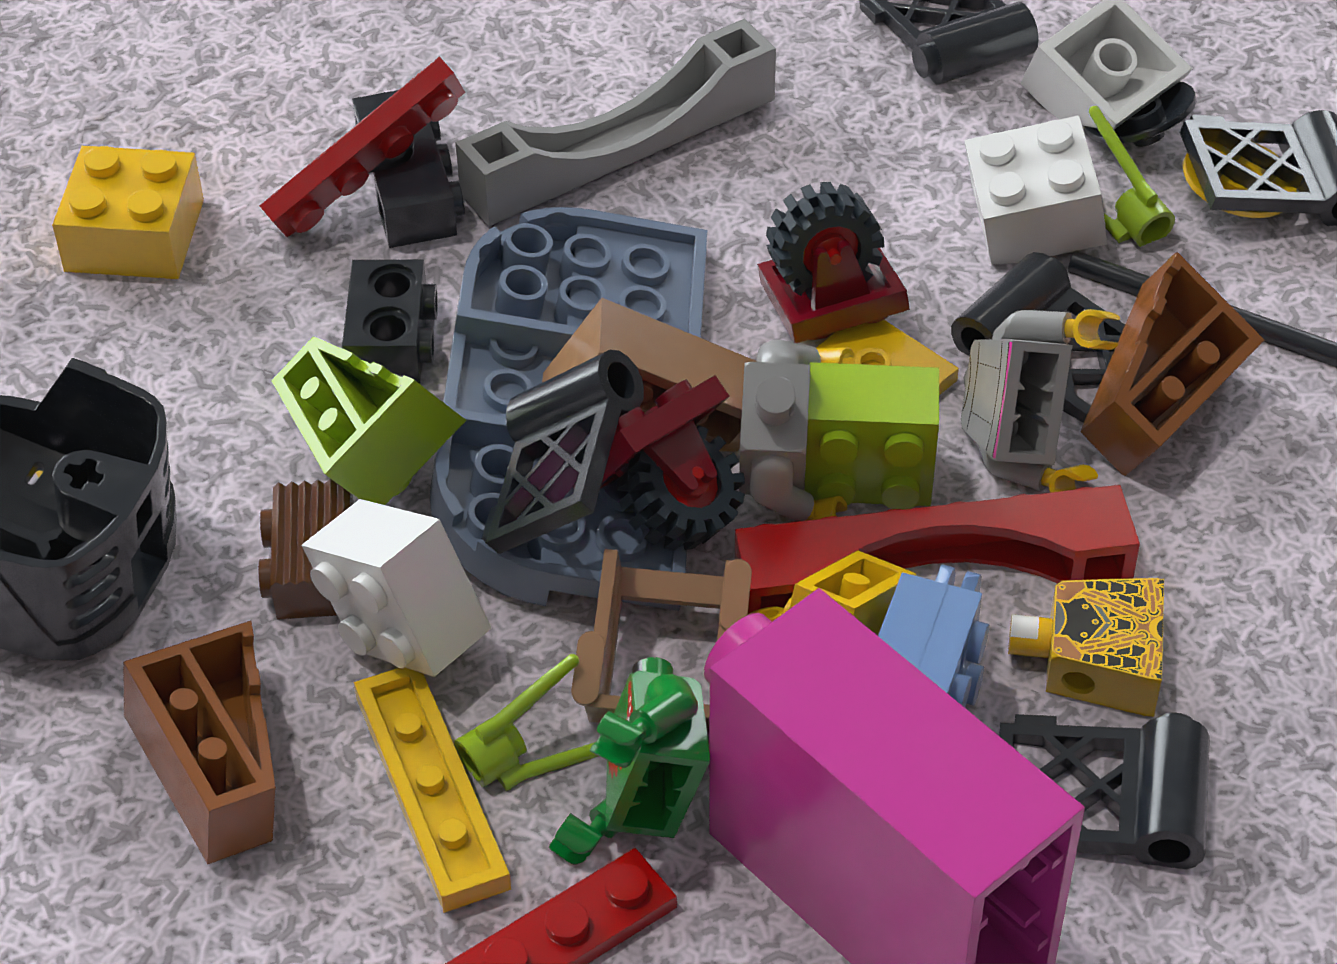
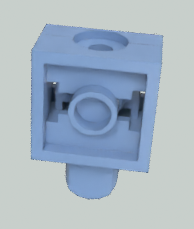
[878,564,990,708]

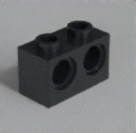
[342,259,438,384]

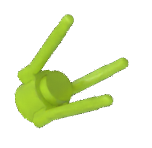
[1089,106,1175,247]
[454,654,598,791]

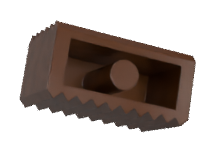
[258,479,354,620]

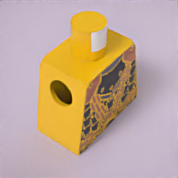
[1008,578,1164,717]

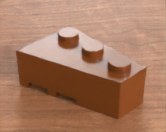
[123,620,276,865]

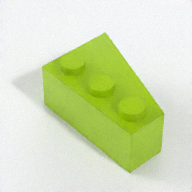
[271,336,467,505]

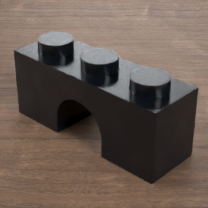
[352,90,465,248]

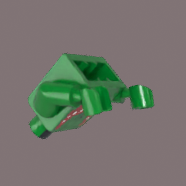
[549,657,710,865]

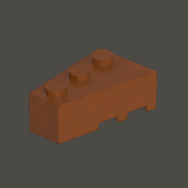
[1080,252,1264,476]

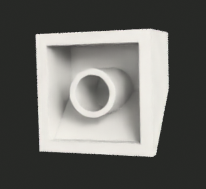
[1020,0,1192,129]

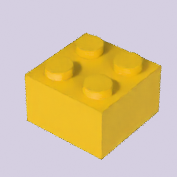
[52,146,204,279]

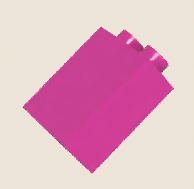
[704,588,1085,964]

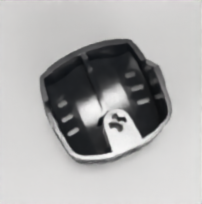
[0,358,177,661]

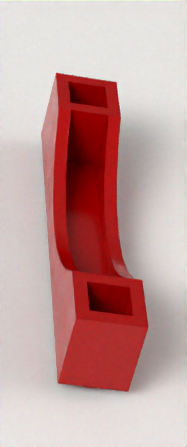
[735,485,1140,615]

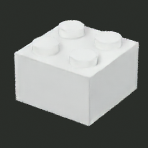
[964,115,1107,265]
[301,499,492,677]

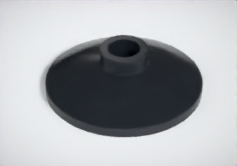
[1085,81,1197,147]

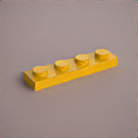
[354,667,511,913]

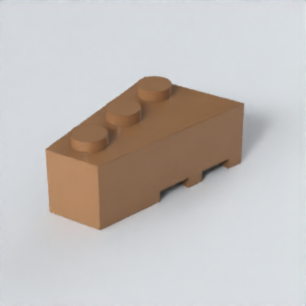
[542,298,756,452]

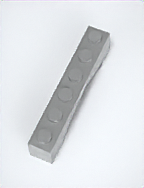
[455,18,776,227]

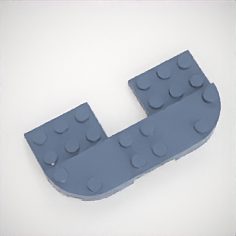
[430,207,708,611]

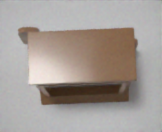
[571,549,752,734]

